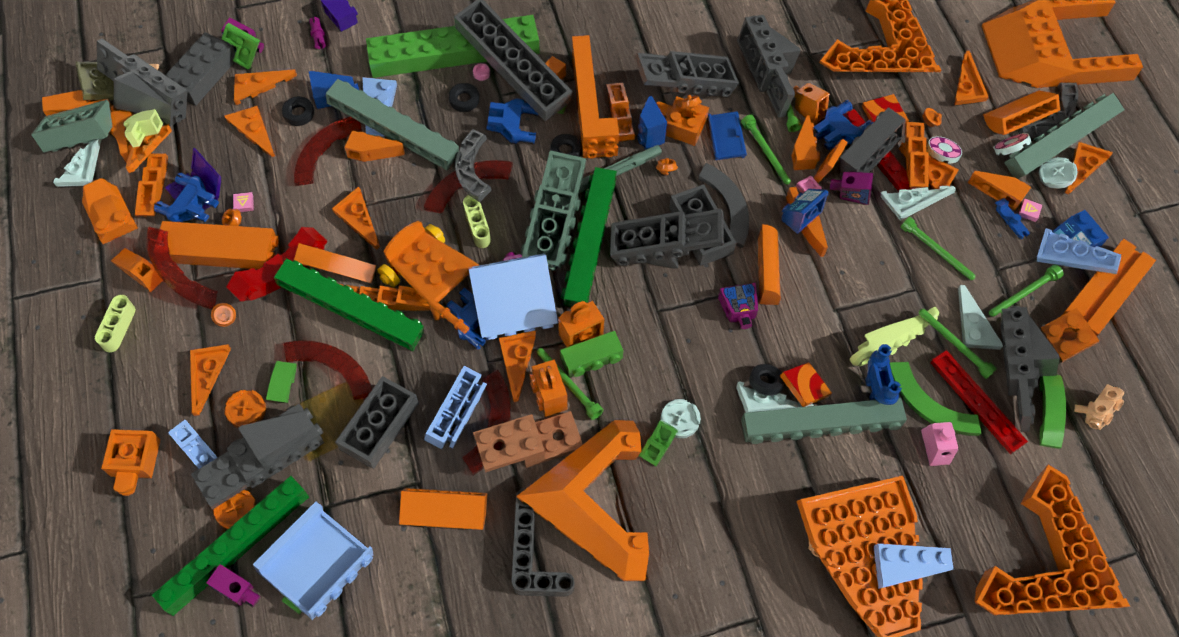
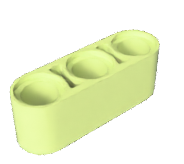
[463,195,491,248]
[95,295,136,352]

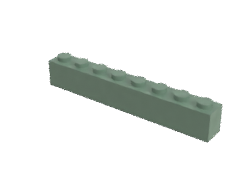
[326,79,459,170]
[1004,93,1125,179]
[741,398,907,444]

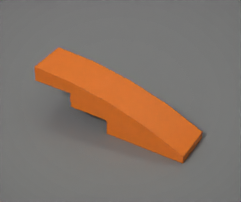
[606,83,635,141]
[905,122,929,188]
[135,154,168,216]
[786,187,828,257]
[294,243,376,284]
[359,285,431,311]

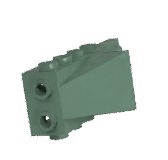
[521,150,587,271]

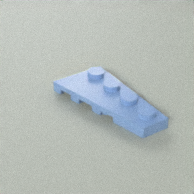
[362,77,397,138]
[1037,228,1121,274]
[873,544,953,589]

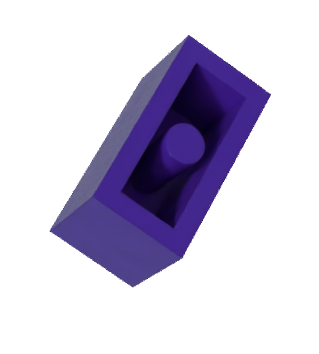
[321,0,358,32]

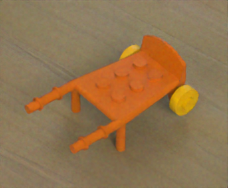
[377,221,479,334]

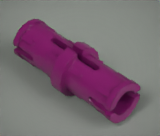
[309,17,326,49]

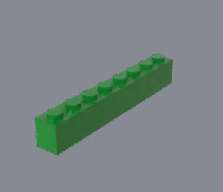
[561,167,617,307]
[274,258,424,351]
[152,476,309,616]

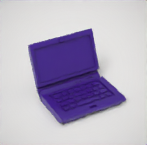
[165,148,221,210]

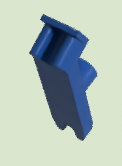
[995,198,1030,239]

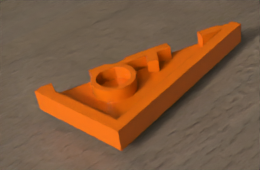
[954,51,989,105]
[234,69,297,105]
[225,106,275,157]
[126,124,172,173]
[899,142,959,189]
[1065,142,1113,194]
[332,187,380,250]
[499,330,536,402]
[190,344,231,416]

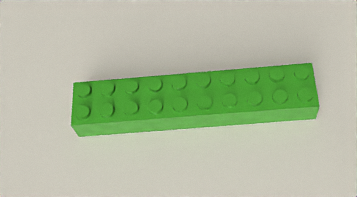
[366,15,540,78]

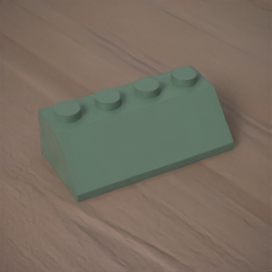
[31,100,113,152]

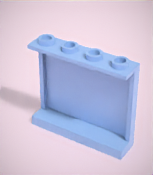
[468,253,558,340]
[253,502,373,620]

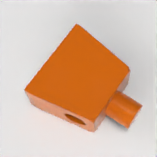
[793,83,829,126]

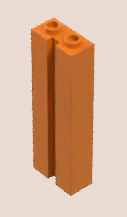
[153,221,279,269]
[1061,238,1156,336]

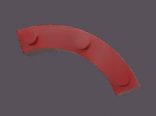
[226,227,328,301]

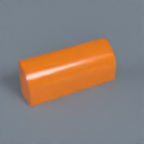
[983,90,1060,135]
[758,224,781,305]
[399,488,487,530]

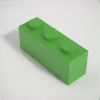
[560,331,624,378]

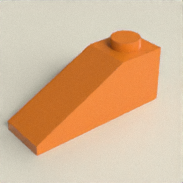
[968,170,1031,211]

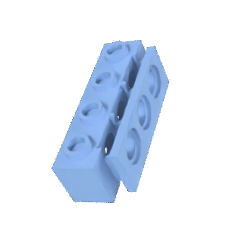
[424,366,487,449]

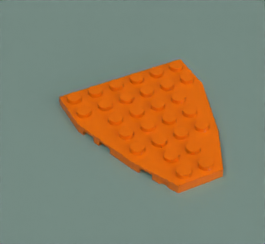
[797,476,923,637]

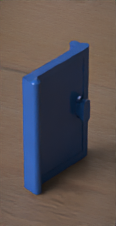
[707,111,747,160]

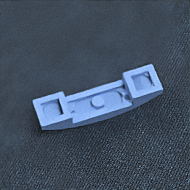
[168,420,218,469]

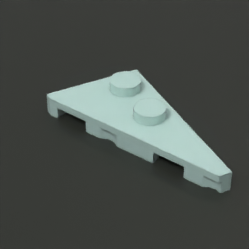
[53,138,102,187]
[880,186,955,221]
[958,285,1003,350]
[736,382,814,413]

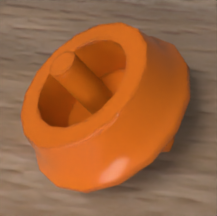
[681,95,702,112]
[922,108,942,127]
[656,158,678,176]
[222,209,242,226]
[211,303,236,327]

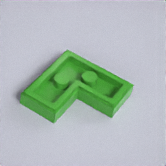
[222,23,260,70]

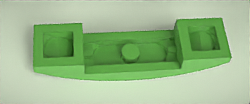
[1040,375,1066,449]

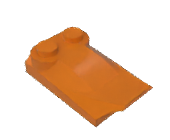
[82,178,138,244]

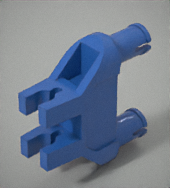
[487,98,538,144]
[813,100,873,150]
[154,173,219,222]
[446,288,486,350]
[865,344,902,405]

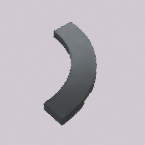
[1018,83,1078,141]
[455,129,492,202]
[698,163,749,248]

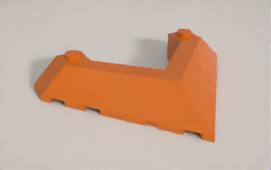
[819,0,941,72]
[517,420,649,581]
[975,464,1130,615]

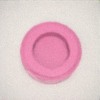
[473,63,490,81]

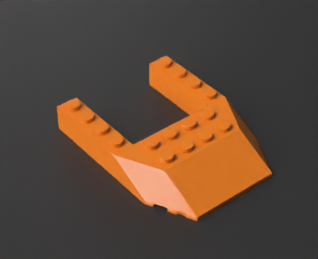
[982,0,1143,88]

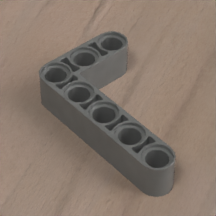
[512,488,575,597]

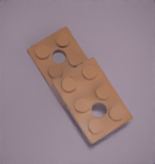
[473,411,583,472]

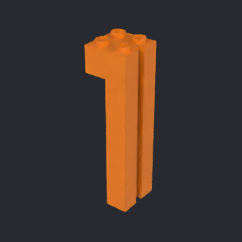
[572,35,619,159]

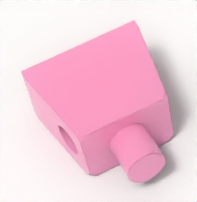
[921,422,958,466]

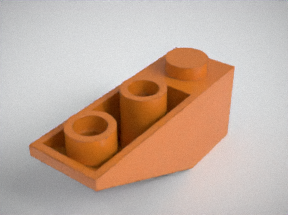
[791,116,820,170]
[344,131,405,162]
[111,248,164,292]

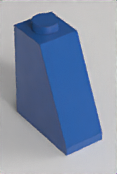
[309,71,359,109]

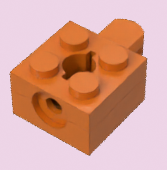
[656,96,709,146]
[558,301,604,347]
[1040,308,1099,363]
[529,359,568,417]
[101,429,161,496]

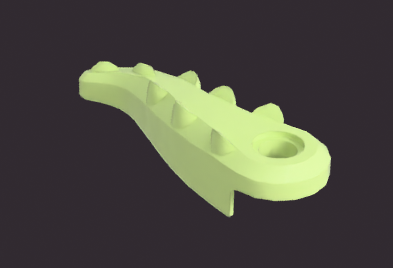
[850,307,939,366]

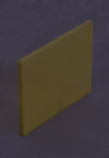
[300,379,364,461]

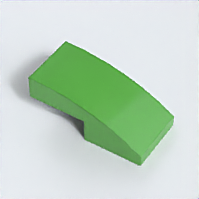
[266,361,297,403]
[639,420,679,466]

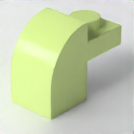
[123,109,163,147]

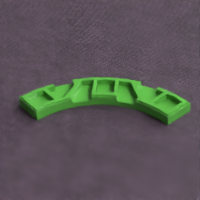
[889,362,981,436]

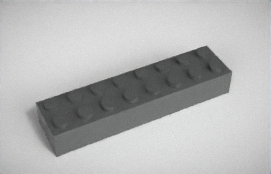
[454,0,572,122]

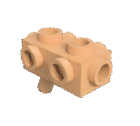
[1074,384,1124,430]

